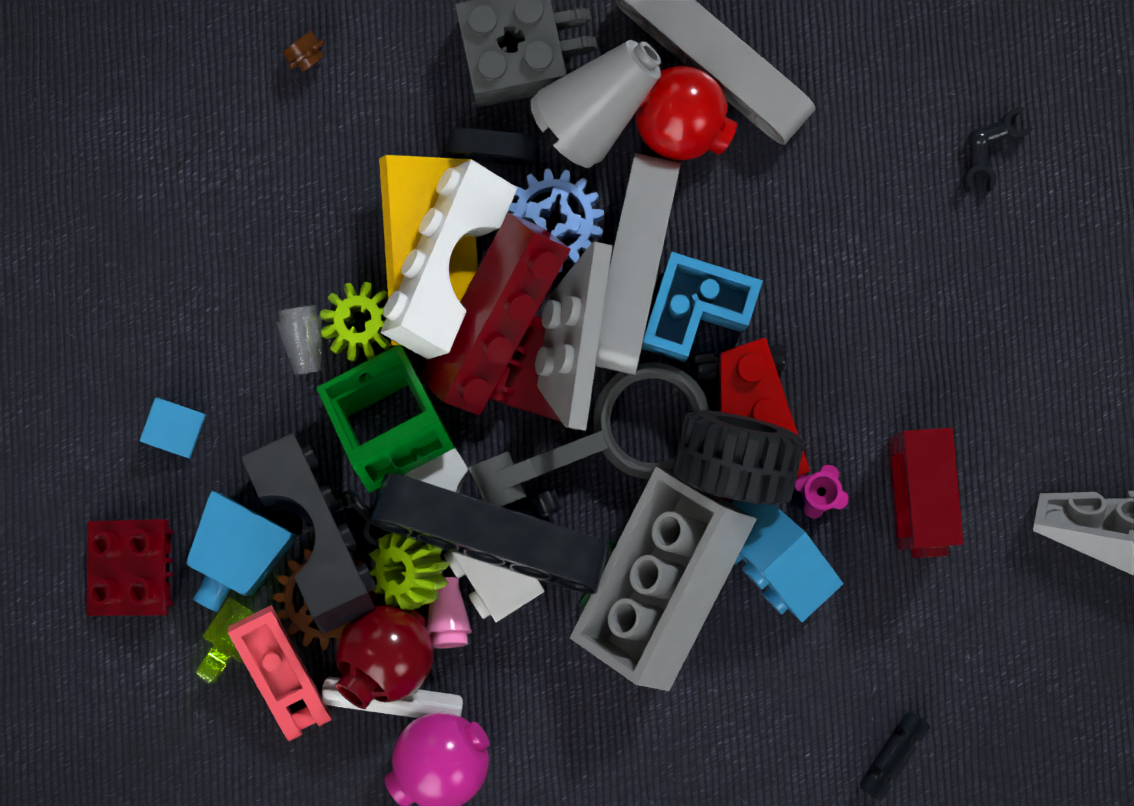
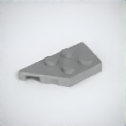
[535,242,612,431]

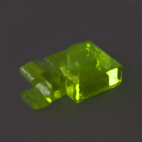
[195,597,255,684]

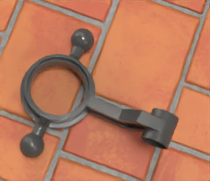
[469,361,710,507]

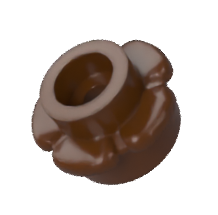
[282,30,325,72]

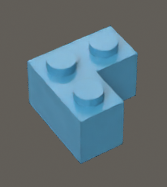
[641,252,763,363]
[731,500,844,622]

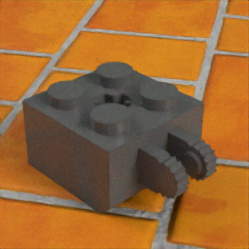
[455,0,598,108]

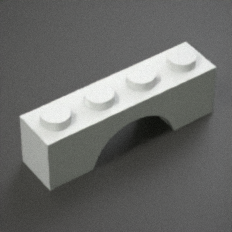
[380,159,517,359]
[404,448,545,622]

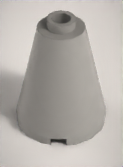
[531,40,661,168]

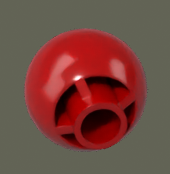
[635,66,737,160]

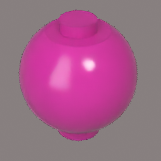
[385,712,490,806]

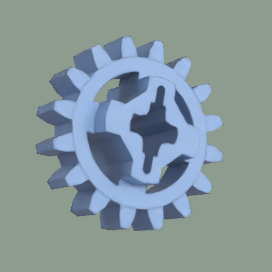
[507,169,604,272]

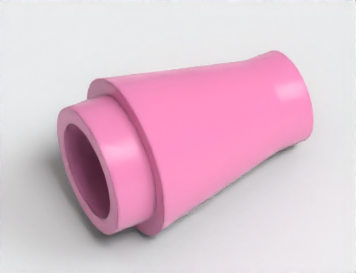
[426,577,472,649]

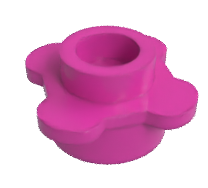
[795,465,849,518]

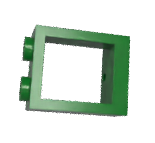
[316,346,455,493]

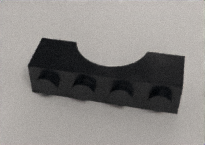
[241,433,377,634]

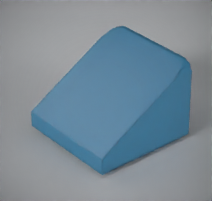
[140,397,206,459]

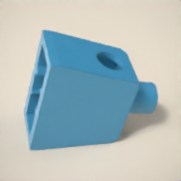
[187,491,299,612]

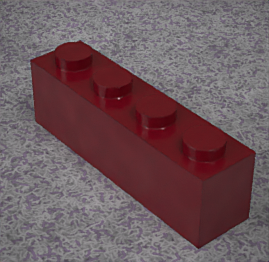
[419,212,571,415]

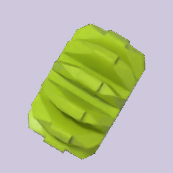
[320,282,392,362]
[369,533,450,610]

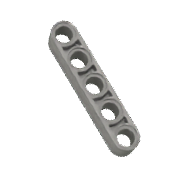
[614,0,816,145]
[595,153,681,375]

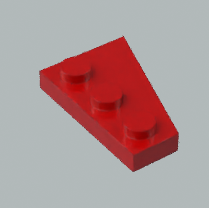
[719,337,810,501]

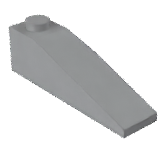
[1033,491,1134,575]

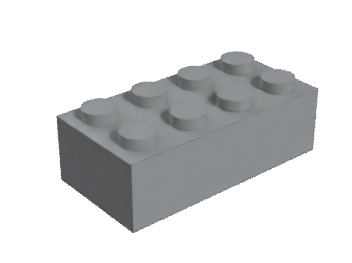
[570,467,757,691]

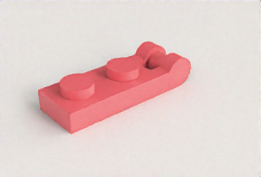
[228,605,333,741]

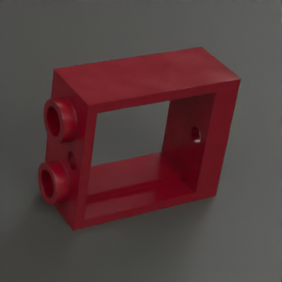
[888,427,963,558]

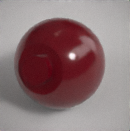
[335,606,433,709]

